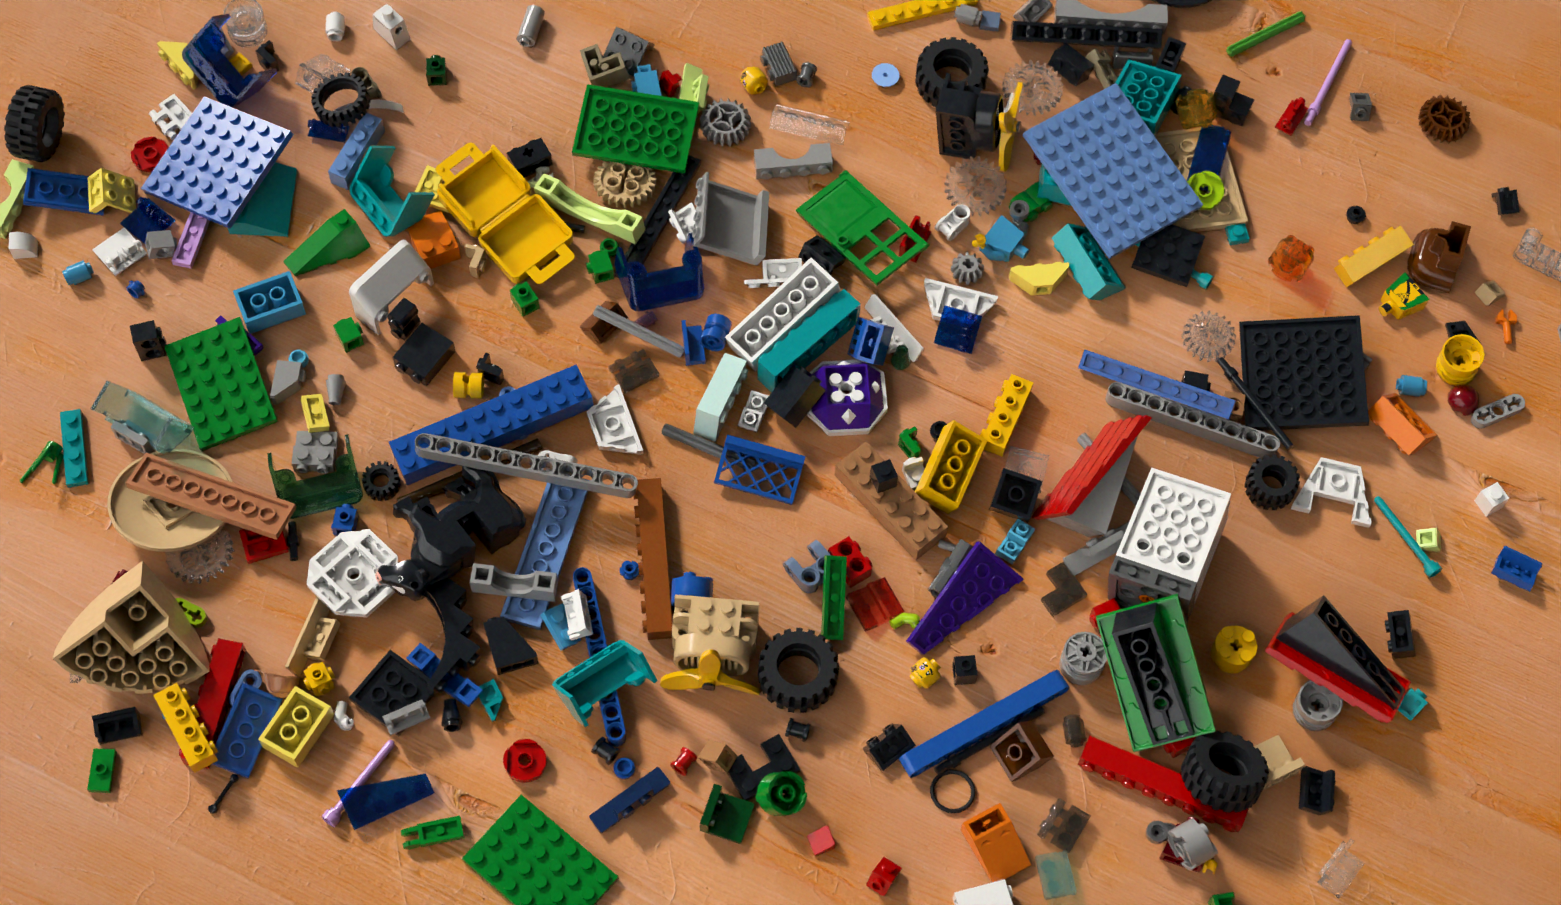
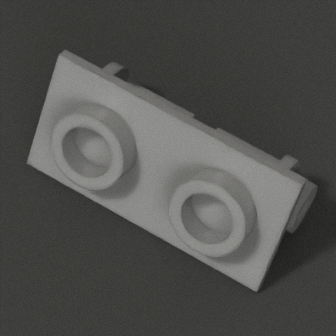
[382,699,430,735]

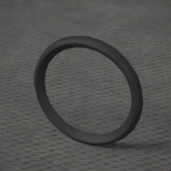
[930,769,975,813]

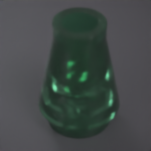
[891,345,910,370]

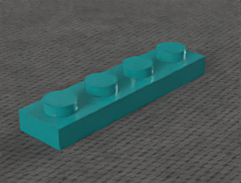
[60,409,89,488]

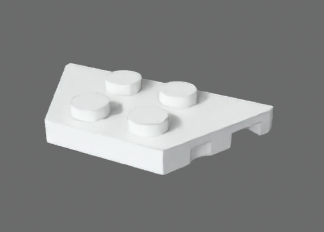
[924,278,998,329]
[587,384,643,455]

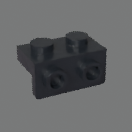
[1299,766,1335,815]

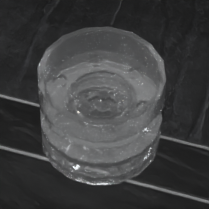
[223,0,268,47]

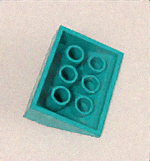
[1115,59,1182,136]
[228,162,297,237]

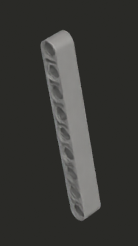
[1105,382,1280,458]

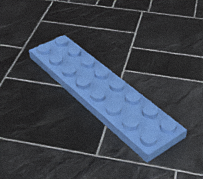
[500,479,590,630]

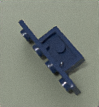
[589,767,670,833]

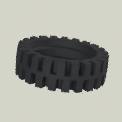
[311,73,371,127]

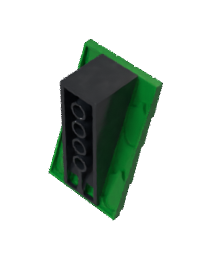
[1096,594,1216,752]

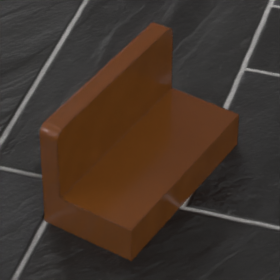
[580,301,628,344]

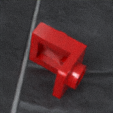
[866,857,902,896]

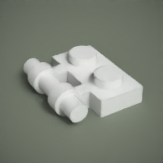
[149,94,192,140]

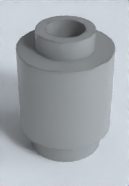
[954,4,982,26]

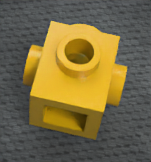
[303,662,335,697]

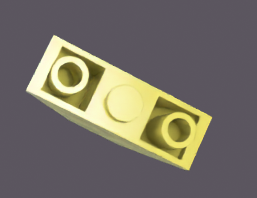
[157,41,201,89]
[1009,262,1069,296]

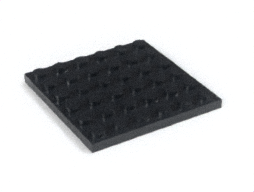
[1239,315,1369,431]

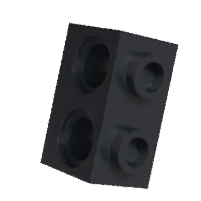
[130,320,167,361]

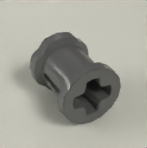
[796,62,817,88]

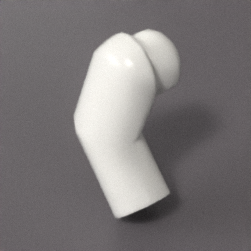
[334,701,354,731]

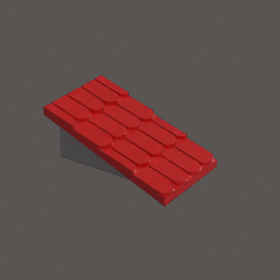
[1031,415,1152,537]

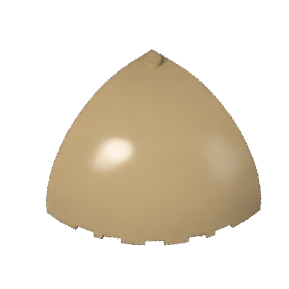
[53,561,210,694]

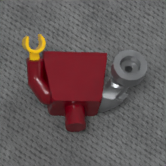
[1145,817,1218,875]

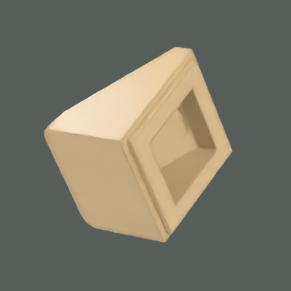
[1475,280,1506,306]

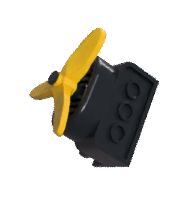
[936,73,1023,172]

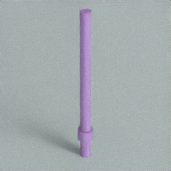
[1304,39,1352,126]

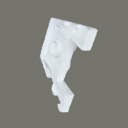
[1291,457,1371,528]

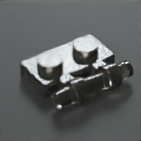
[608,349,659,394]
[1037,798,1091,854]

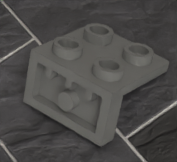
[603,27,655,76]

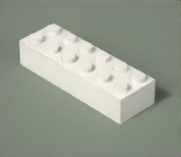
[725,258,841,371]

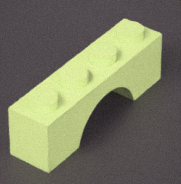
[0,159,35,239]

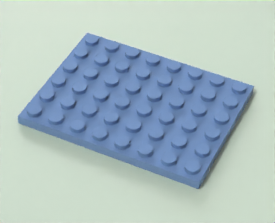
[1022,83,1203,259]

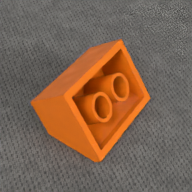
[1368,393,1438,455]

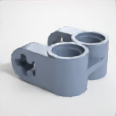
[783,540,831,593]

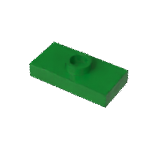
[87,748,117,793]

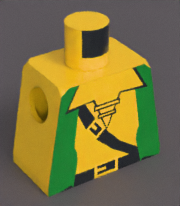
[1378,272,1429,320]

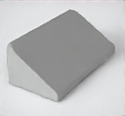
[1013,0,1052,22]

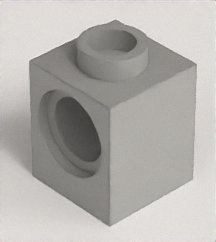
[145,230,177,259]

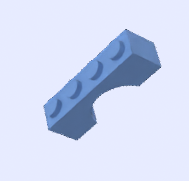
[328,113,385,190]

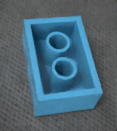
[233,271,306,334]

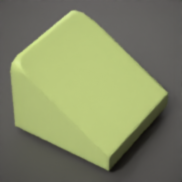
[1416,528,1441,552]

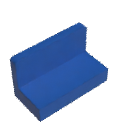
[681,320,706,366]

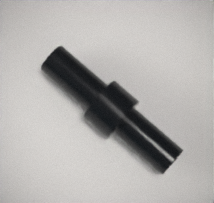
[287,521,300,561]

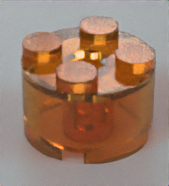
[1268,235,1314,282]

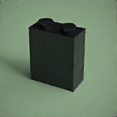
[393,323,456,386]
[764,365,826,428]

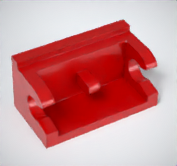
[899,215,932,263]

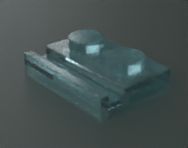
[1035,850,1077,900]

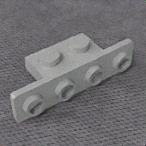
[1063,521,1130,576]

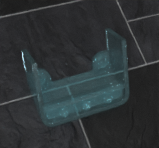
[91,381,194,454]

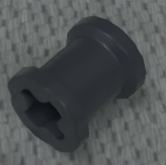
[785,718,811,742]
[591,737,620,765]

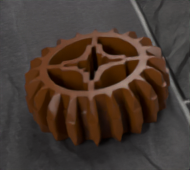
[1418,94,1471,143]

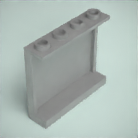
[692,172,769,266]

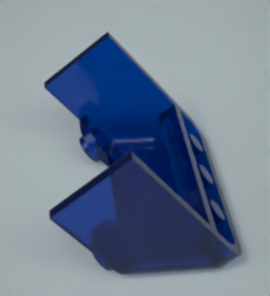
[182,14,277,107]
[614,233,705,311]

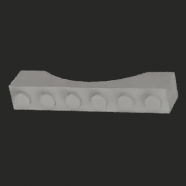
[1054,0,1168,34]

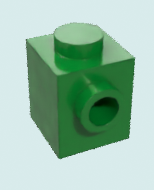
[586,250,614,284]
[509,281,540,317]
[333,317,364,353]

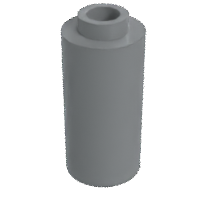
[517,5,545,47]

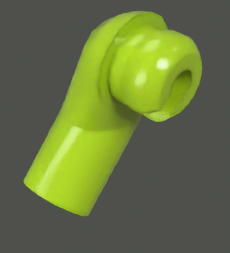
[889,613,920,629]

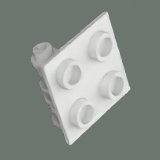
[92,227,148,276]

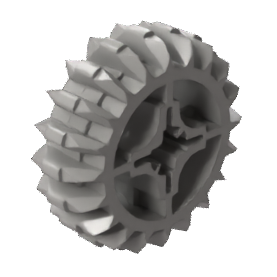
[700,98,751,147]

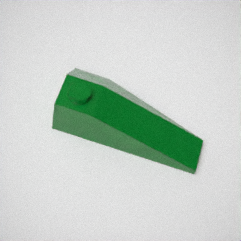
[283,209,370,276]

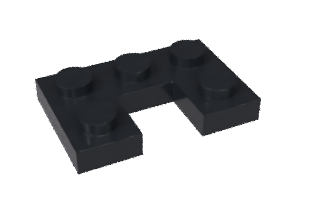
[727,734,800,801]

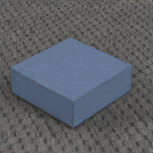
[980,10,1001,32]

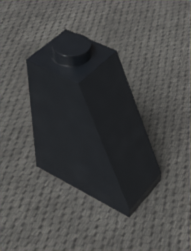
[483,617,539,675]

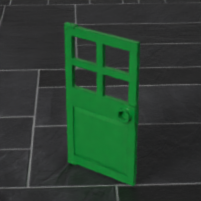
[796,170,930,286]

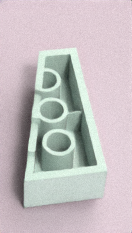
[693,353,748,442]

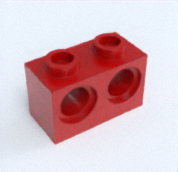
[828,536,873,588]

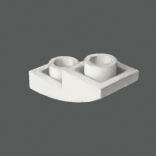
[738,390,768,432]

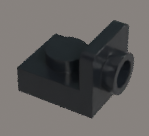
[1491,187,1520,215]
[476,353,504,386]

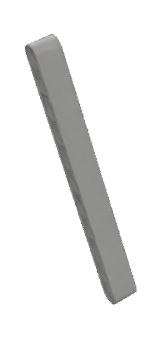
[415,433,638,498]

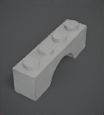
[754,143,833,180]
[470,563,558,602]

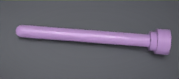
[321,740,395,827]

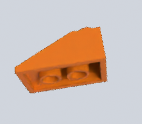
[407,210,461,269]

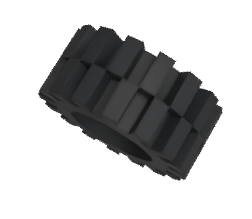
[362,461,401,501]

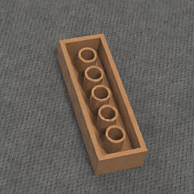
[835,442,948,560]

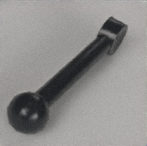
[208,774,238,814]

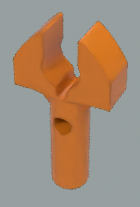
[1495,309,1517,345]

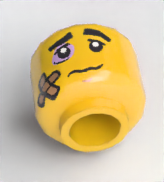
[740,67,768,95]
[909,657,941,689]

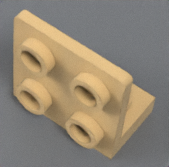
[1254,735,1305,790]

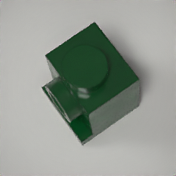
[426,55,447,86]

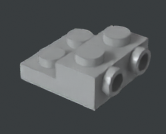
[291,431,339,474]

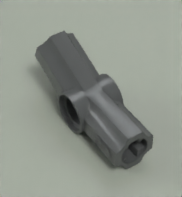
[928,539,973,598]

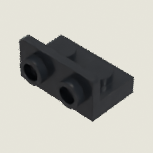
[798,235,846,275]
[863,723,916,771]

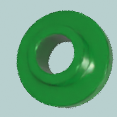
[600,238,619,257]

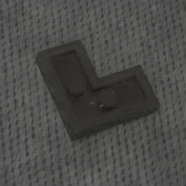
[1041,562,1087,617]

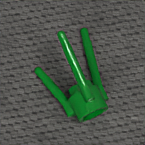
[20,441,64,484]

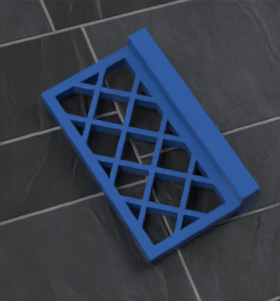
[714,435,806,505]

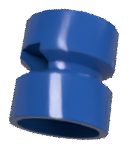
[700,314,732,351]

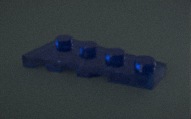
[337,773,435,830]

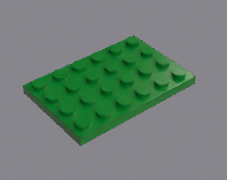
[572,84,699,174]
[164,317,278,451]
[462,794,619,905]

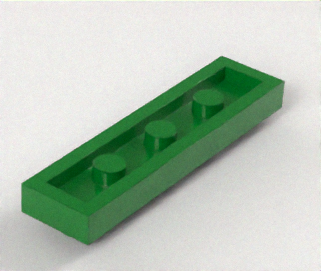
[821,555,847,640]

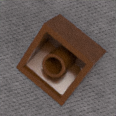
[990,720,1054,782]

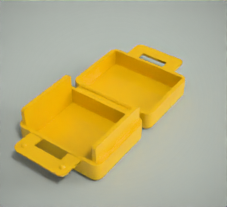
[435,142,574,284]

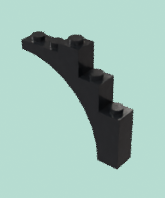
[426,578,481,697]

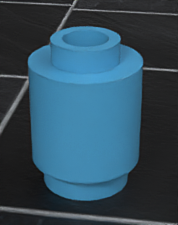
[62,260,94,285]
[1396,375,1427,397]

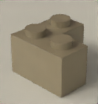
[580,44,630,87]

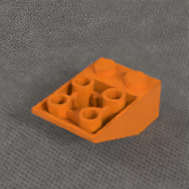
[961,803,1031,882]

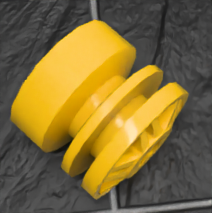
[1435,334,1485,386]

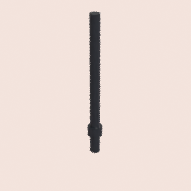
[1216,357,1294,450]
[934,706,1045,775]

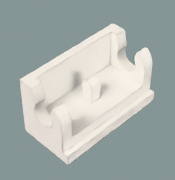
[561,589,593,640]

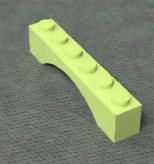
[534,173,645,244]

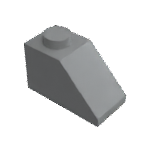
[270,360,306,405]

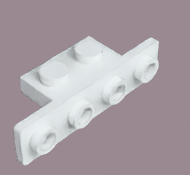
[744,258,802,288]
[865,294,924,362]

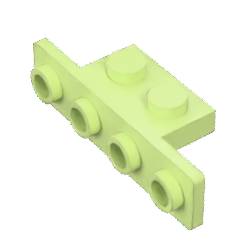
[679,63,709,113]

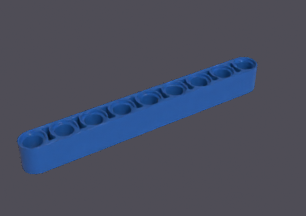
[573,567,626,747]
[899,670,1070,778]

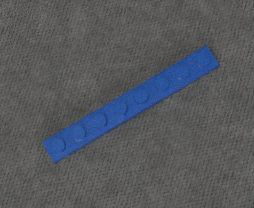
[1078,349,1236,420]

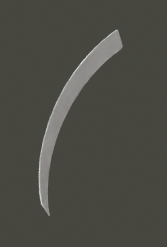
[333,100,404,113]

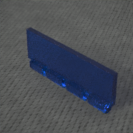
[1187,123,1231,191]

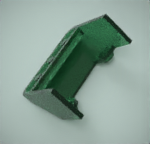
[267,434,363,519]

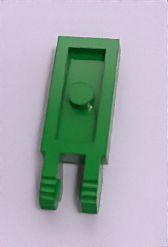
[401,815,464,849]

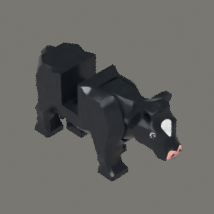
[375,466,526,601]

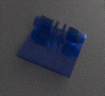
[120,197,176,244]
[934,305,982,354]

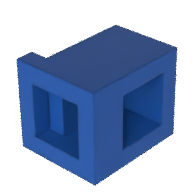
[331,504,359,536]

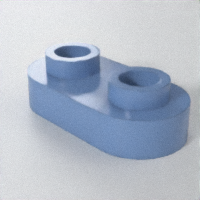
[229,669,262,707]

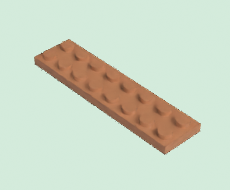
[126,453,296,540]

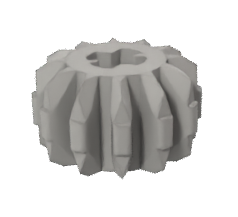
[951,251,984,286]

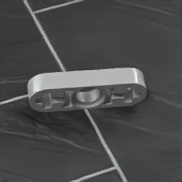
[1471,394,1525,429]

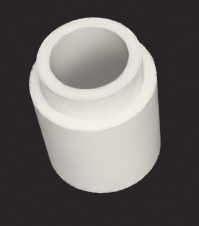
[325,12,345,41]

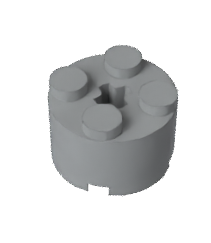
[1167,819,1218,871]

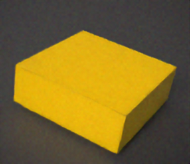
[225,52,253,78]

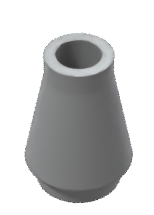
[326,374,346,405]

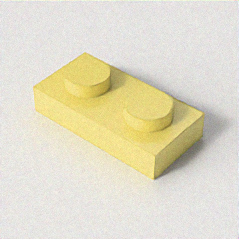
[301,394,330,433]

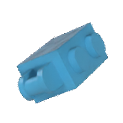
[631,64,661,96]

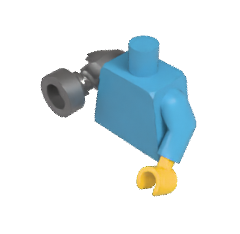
[972,200,1029,262]

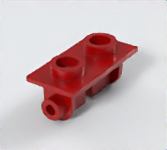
[1275,97,1309,136]

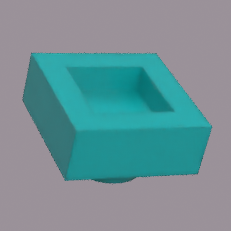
[1225,224,1250,245]

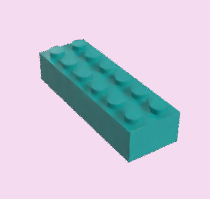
[757,289,861,393]

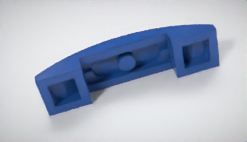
[406,643,483,707]

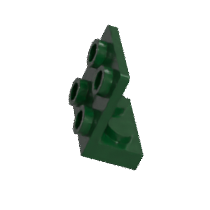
[700,784,754,844]

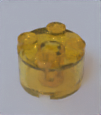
[1175,89,1217,129]

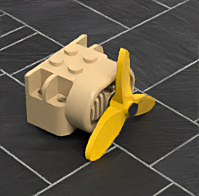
[660,594,760,695]

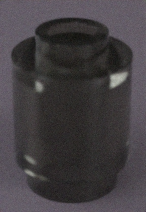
[1062,714,1087,748]

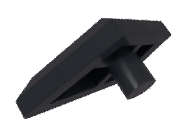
[1445,321,1481,344]

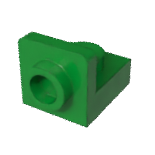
[898,426,921,458]

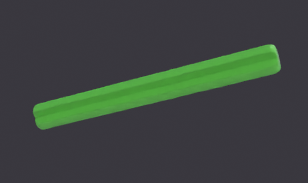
[1226,11,1306,57]

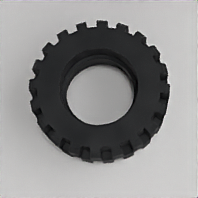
[915,37,989,108]
[4,85,65,162]
[758,628,839,713]
[1181,731,1269,813]

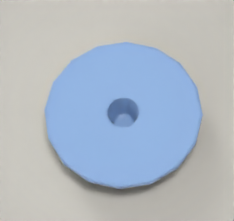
[872,63,900,87]

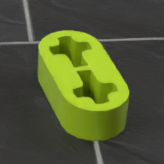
[176,598,207,628]

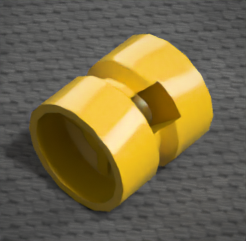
[453,372,484,399]

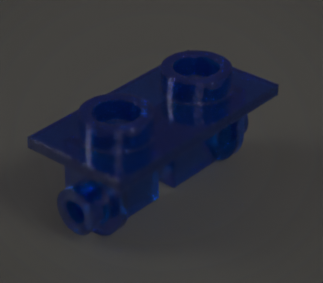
[308,118,350,143]

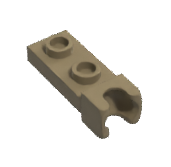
[1085,49,1117,89]

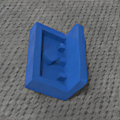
[1491,546,1542,592]

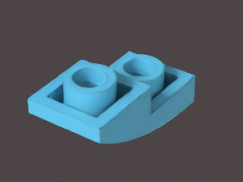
[995,519,1035,565]

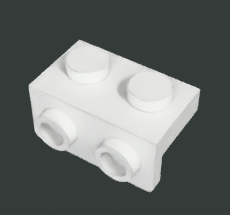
[668,202,696,247]

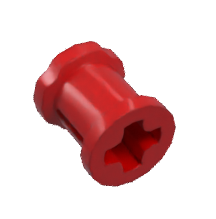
[670,747,698,776]

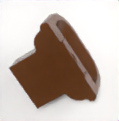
[1408,221,1471,293]

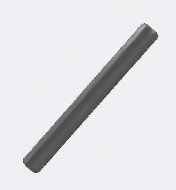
[662,424,755,469]

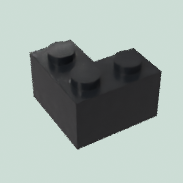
[1208,74,1254,127]

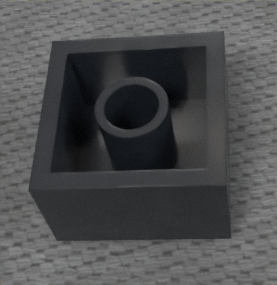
[989,468,1043,523]

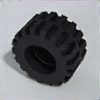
[1245,454,1300,510]

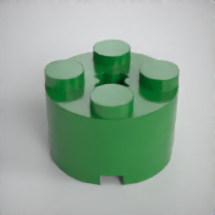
[756,771,807,816]

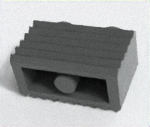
[760,41,797,86]

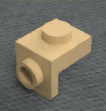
[465,244,486,278]

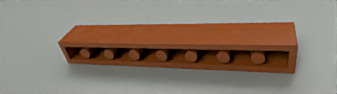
[634,478,672,640]

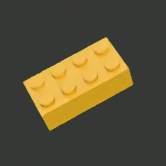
[915,420,987,514]

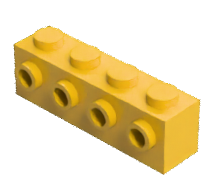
[1333,226,1414,288]
[980,374,1034,457]
[153,683,218,773]

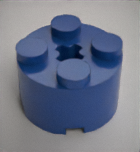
[671,572,713,613]

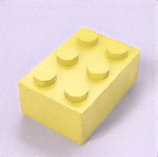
[258,686,334,768]

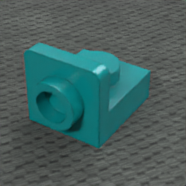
[1398,688,1428,721]

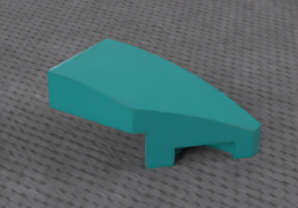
[478,679,503,722]

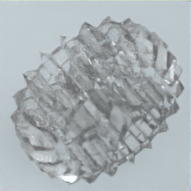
[1182,310,1236,362]

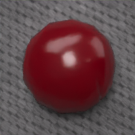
[1448,384,1479,416]

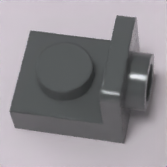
[1349,93,1372,121]

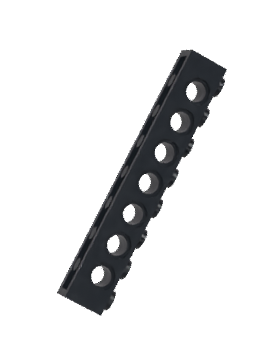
[1010,21,1162,49]

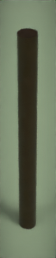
[397,438,542,503]

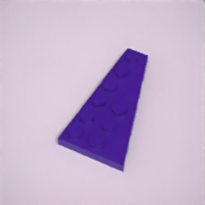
[906,541,1024,655]

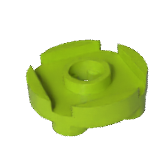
[1187,171,1224,210]

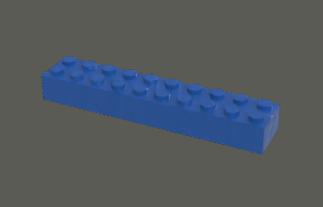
[389,364,594,485]

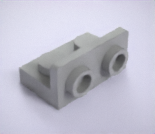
[111,421,160,454]

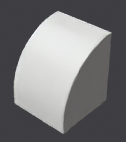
[9,232,38,259]

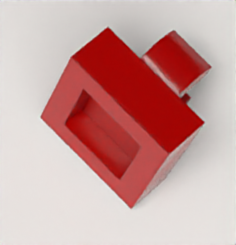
[659,70,682,97]

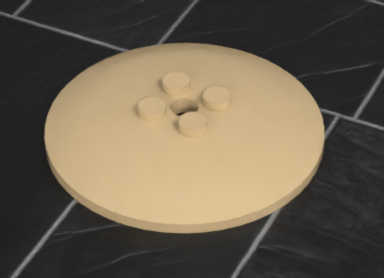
[107,449,232,552]

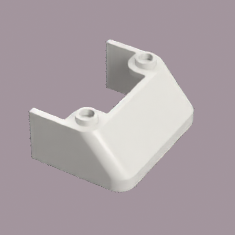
[349,239,434,335]

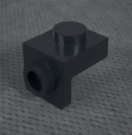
[256,40,279,74]

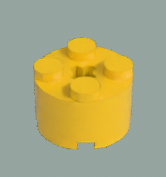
[1211,626,1257,674]

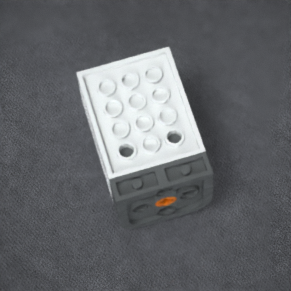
[1108,468,1231,623]

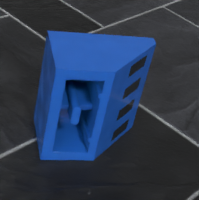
[847,316,894,366]

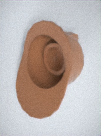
[253,669,305,698]

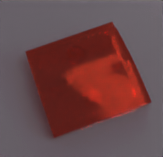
[846,577,905,632]

